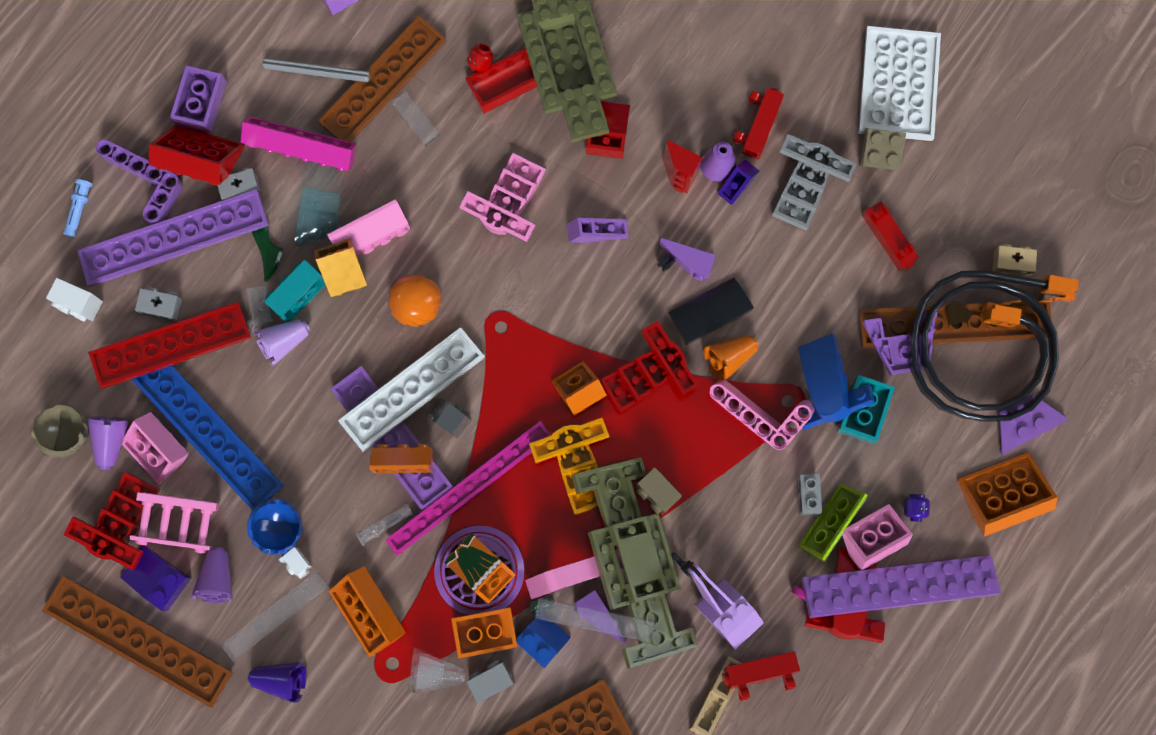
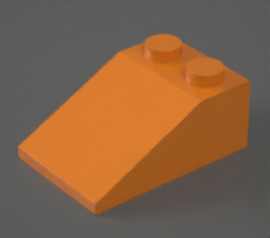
[451,607,517,659]

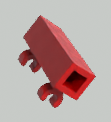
[733,88,785,160]
[862,201,919,271]
[722,651,800,701]

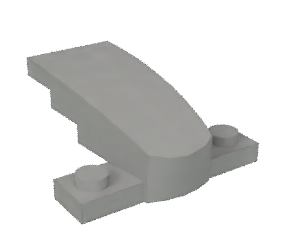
[772,134,857,231]

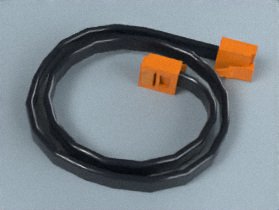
[908,270,1079,422]

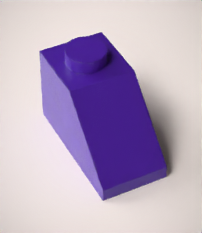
[717,160,759,205]

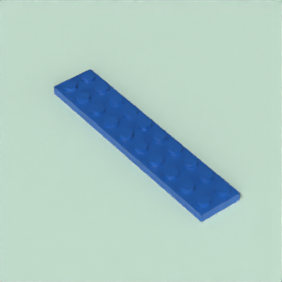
[131,365,284,511]

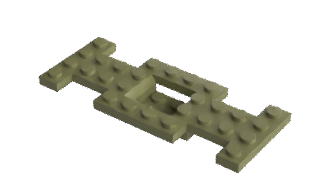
[571,457,698,669]

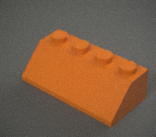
[328,566,406,658]

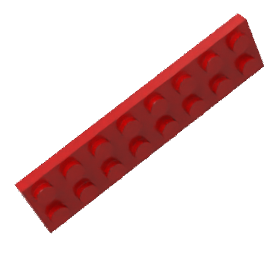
[88,302,251,389]

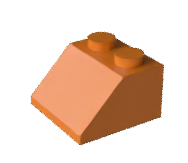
[551,361,606,415]

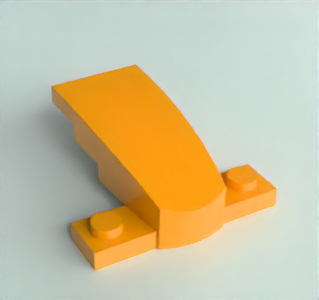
[529,418,609,515]

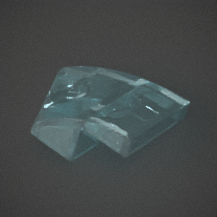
[295,187,341,246]

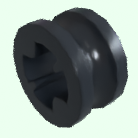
[657,254,676,272]

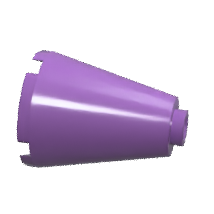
[700,142,737,182]
[88,417,128,470]
[192,547,233,603]

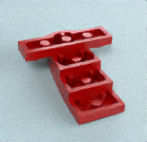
[599,321,699,414]
[64,472,161,570]
[804,547,885,644]

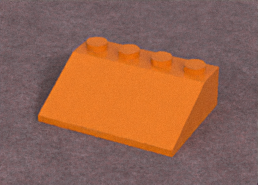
[958,452,1058,537]

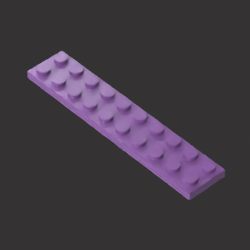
[77,189,269,287]
[802,555,1001,618]

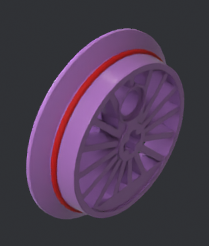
[434,526,524,615]

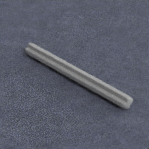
[262,58,370,82]

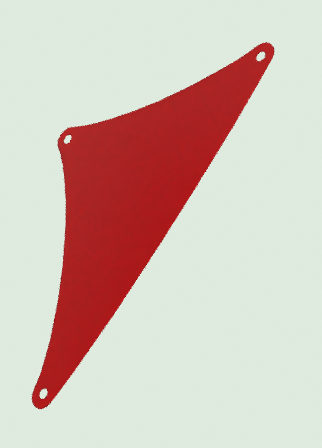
[374,311,806,683]

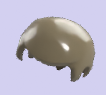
[30,404,89,458]

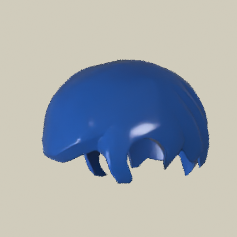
[247,499,303,555]

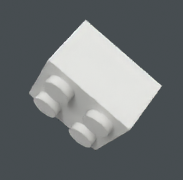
[46,278,103,322]

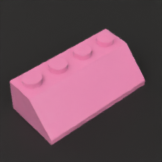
[327,199,410,256]

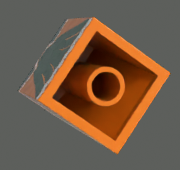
[444,533,516,604]

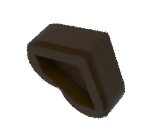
[946,301,971,325]

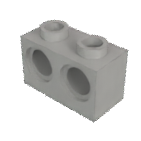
[797,474,822,515]

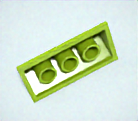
[798,483,868,564]

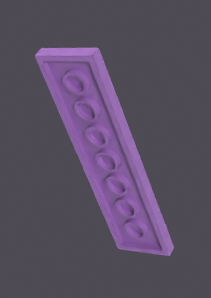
[331,366,454,511]

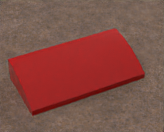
[465,48,537,114]

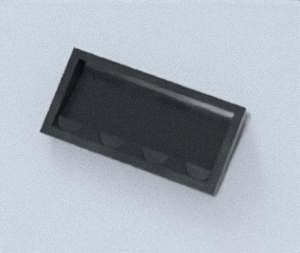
[668,278,754,346]

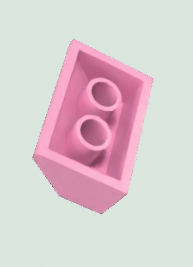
[122,412,189,485]
[842,504,913,571]

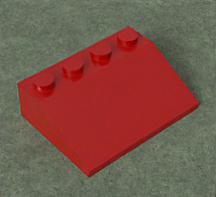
[149,125,245,185]

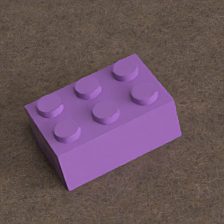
[170,66,227,133]

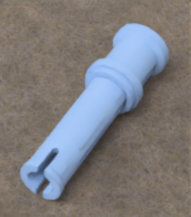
[63,179,93,237]

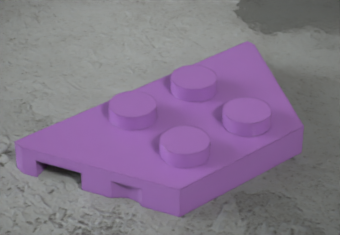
[998,395,1067,455]

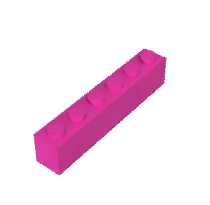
[241,116,357,171]

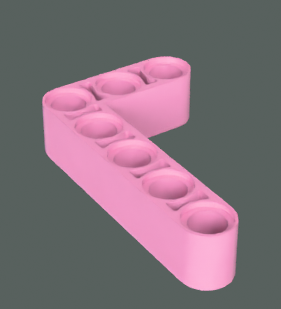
[710,380,815,450]
[525,549,624,599]

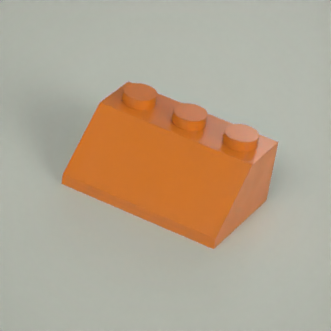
[369,444,433,473]

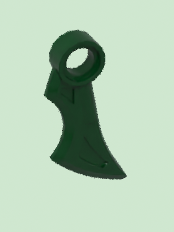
[252,226,283,282]

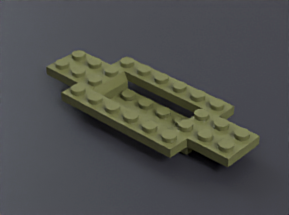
[517,0,617,142]

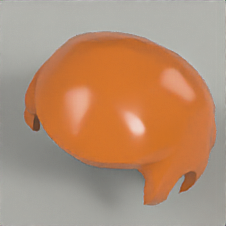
[388,275,442,327]

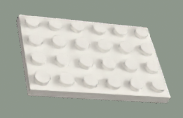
[858,26,941,141]

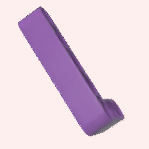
[96,140,183,225]

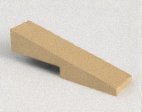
[690,656,742,735]

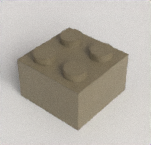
[859,128,906,171]
[636,468,682,515]

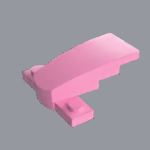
[459,153,547,242]

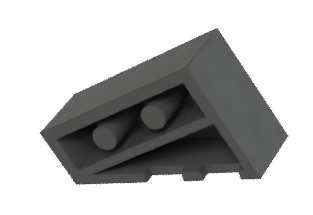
[428,398,472,439]

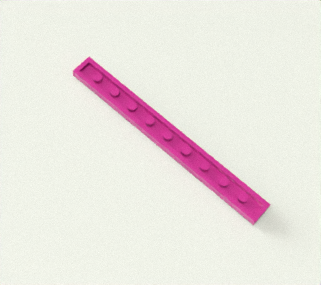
[385,421,552,556]

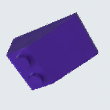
[120,545,191,611]

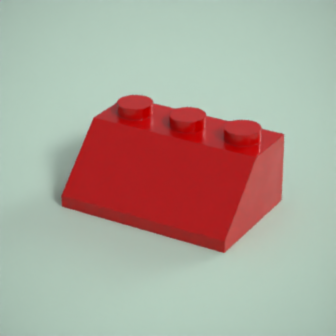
[663,140,702,193]

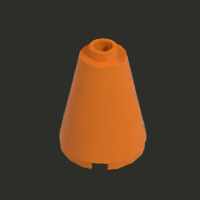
[703,335,758,381]

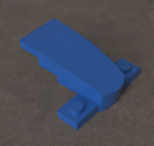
[798,333,875,430]

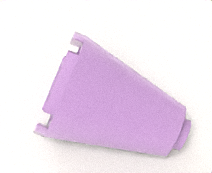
[253,319,310,366]

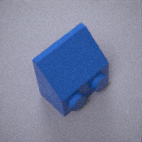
[516,611,571,668]

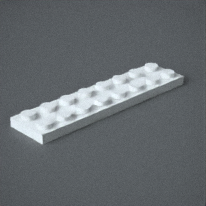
[338,327,485,452]

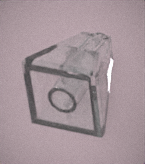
[408,648,466,694]

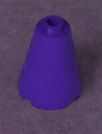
[248,662,307,703]

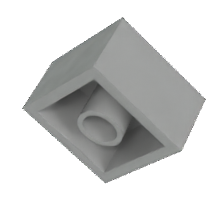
[467,660,515,704]

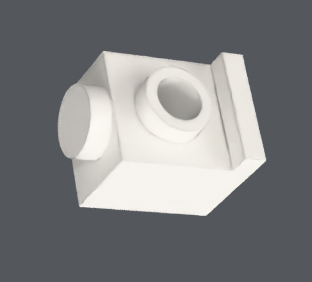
[279,547,312,579]

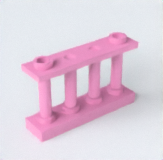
[130,492,220,553]

